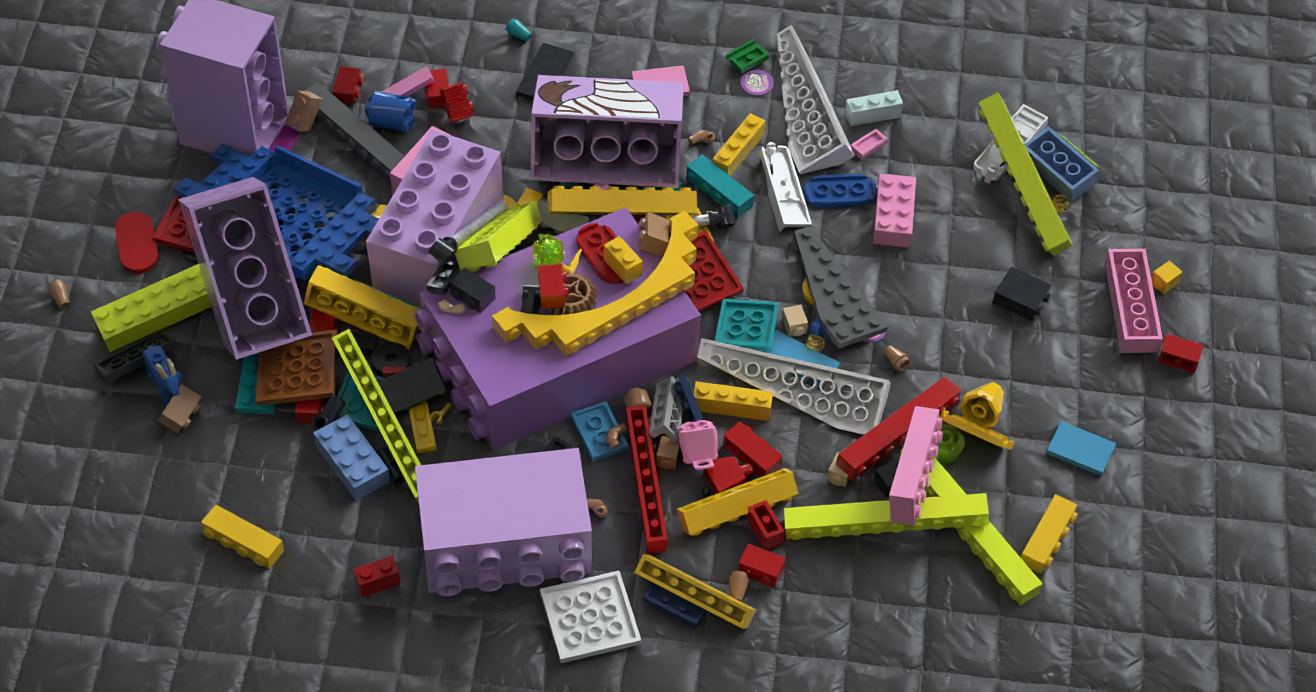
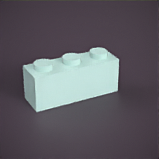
[845,90,903,127]

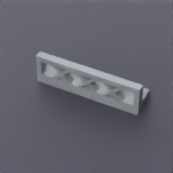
[649,375,683,442]

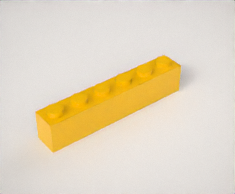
[677,468,799,536]
[634,554,756,628]

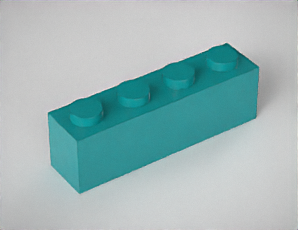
[686,154,754,218]

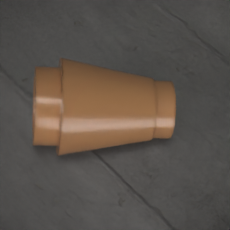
[48,280,70,309]
[884,345,911,372]
[729,571,749,602]

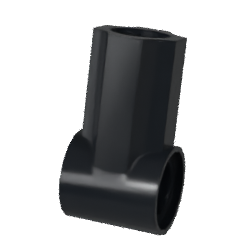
[520,283,541,315]
[312,395,346,431]

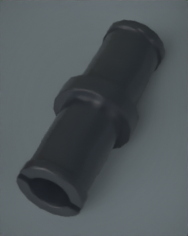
[376,447,405,485]

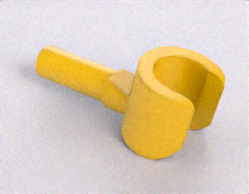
[431,403,452,425]

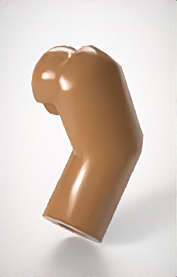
[688,130,715,145]
[605,423,627,448]
[587,499,608,517]

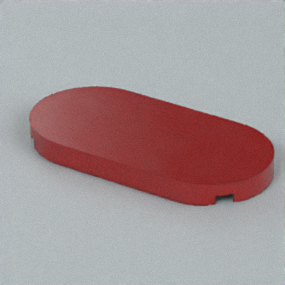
[115,212,159,273]
[576,223,624,284]

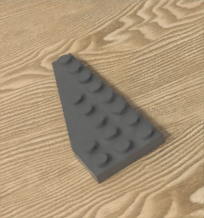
[793,226,888,349]

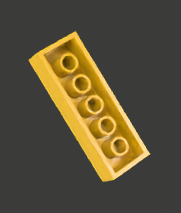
[304,265,419,349]

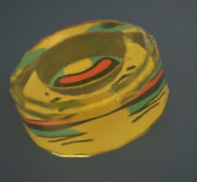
[1052,195,1070,213]
[806,335,826,351]

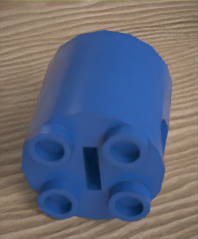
[365,91,417,133]

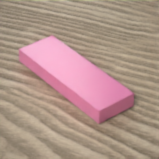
[382,66,434,96]

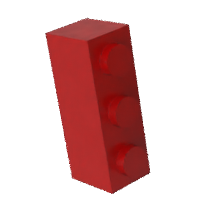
[723,421,783,477]

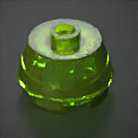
[532,233,565,269]
[936,424,965,463]

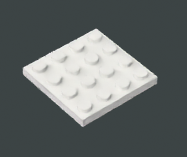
[540,571,641,663]

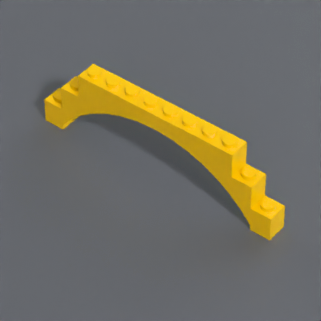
[492,210,698,356]

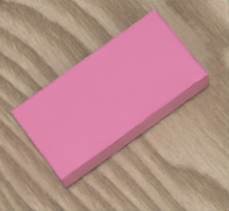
[850,129,888,160]

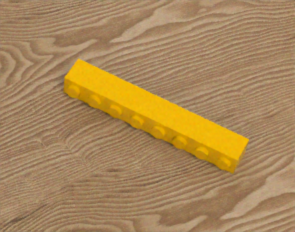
[548,186,697,215]

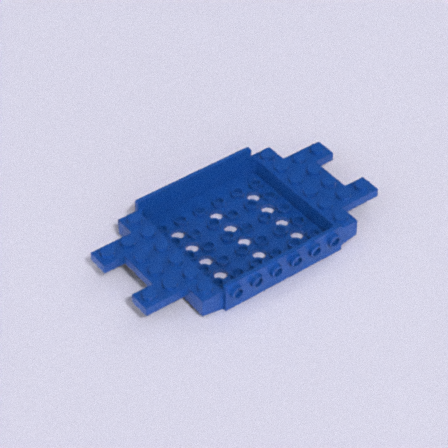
[174,144,379,281]

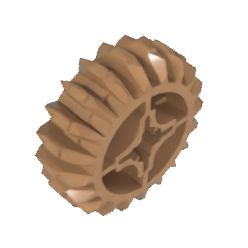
[549,271,597,315]

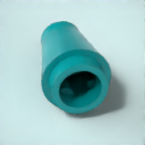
[505,18,532,42]

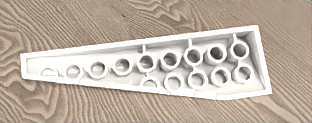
[777,25,854,174]
[697,338,891,435]

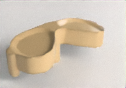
[438,300,466,315]

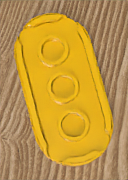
[940,410,1014,450]

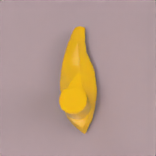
[562,249,582,275]

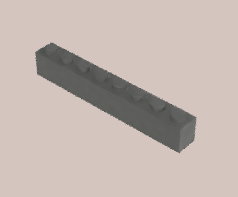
[305,82,405,181]

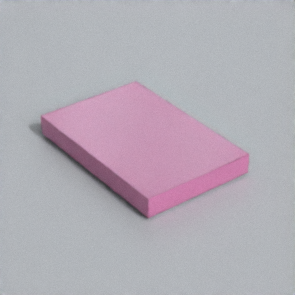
[632,65,690,96]

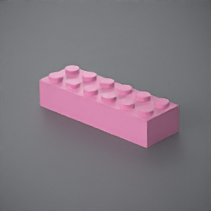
[1105,249,1163,353]
[889,406,943,526]

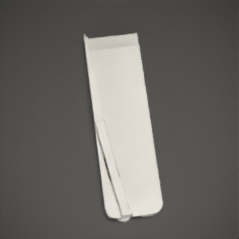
[973,104,1048,184]
[760,142,812,231]

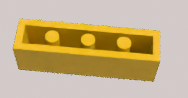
[713,113,766,176]
[694,381,773,421]
[1021,494,1078,574]
[201,504,284,569]

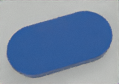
[804,174,877,208]

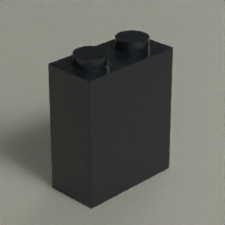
[992,266,1052,322]

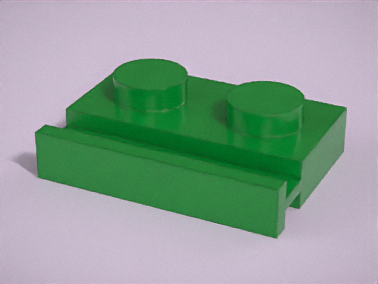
[726,39,769,74]

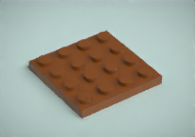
[256,330,338,406]

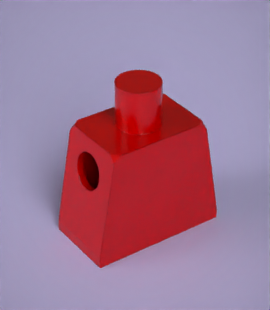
[703,456,753,495]

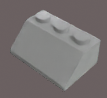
[537,199,599,234]

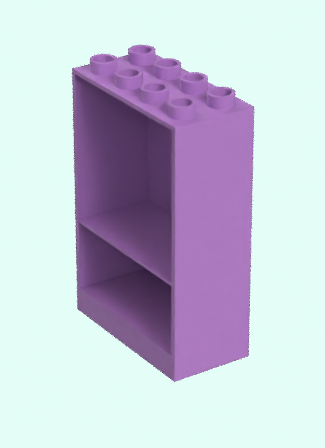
[414,207,701,451]

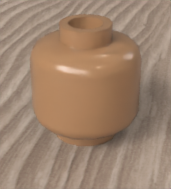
[624,387,652,413]

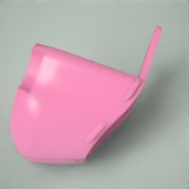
[678,420,718,470]

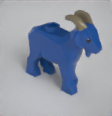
[142,345,181,408]

